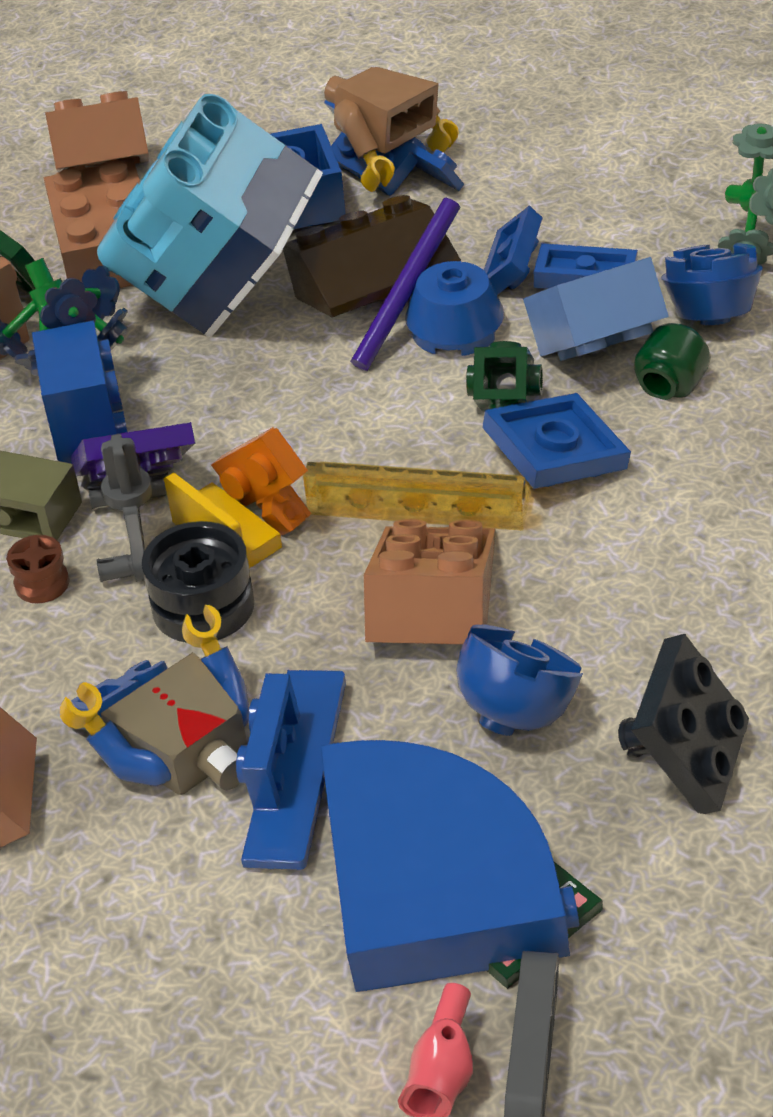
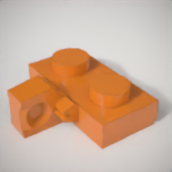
[211,427,311,536]

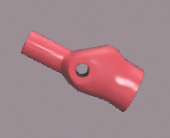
[398,983,473,1117]

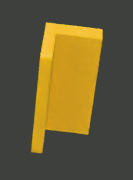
[164,472,282,569]

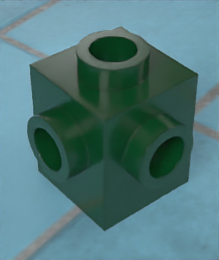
[466,341,543,411]

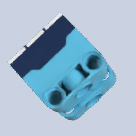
[97,94,323,337]

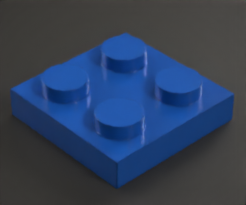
[482,393,631,489]

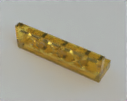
[303,461,532,531]

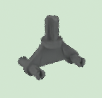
[88,434,168,582]

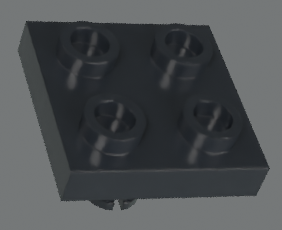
[618,633,749,814]

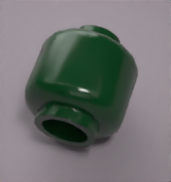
[634,323,711,400]

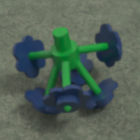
[0,258,128,376]

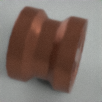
[6,535,70,603]

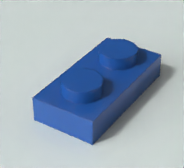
[484,205,543,295]
[533,243,638,289]

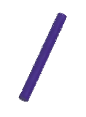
[350,198,460,371]

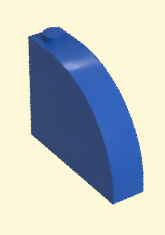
[321,740,579,992]

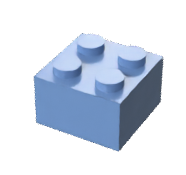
[523,257,669,361]

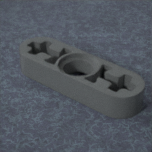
[504,951,559,1117]

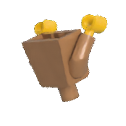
[324,67,459,192]

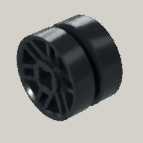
[142,521,254,643]

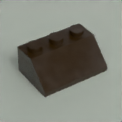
[283,195,461,318]

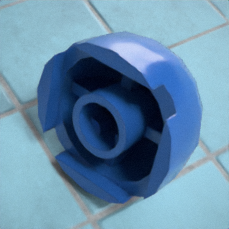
[456,624,583,736]

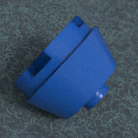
[661,243,763,325]
[405,261,504,356]

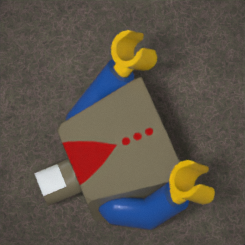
[60,605,249,795]

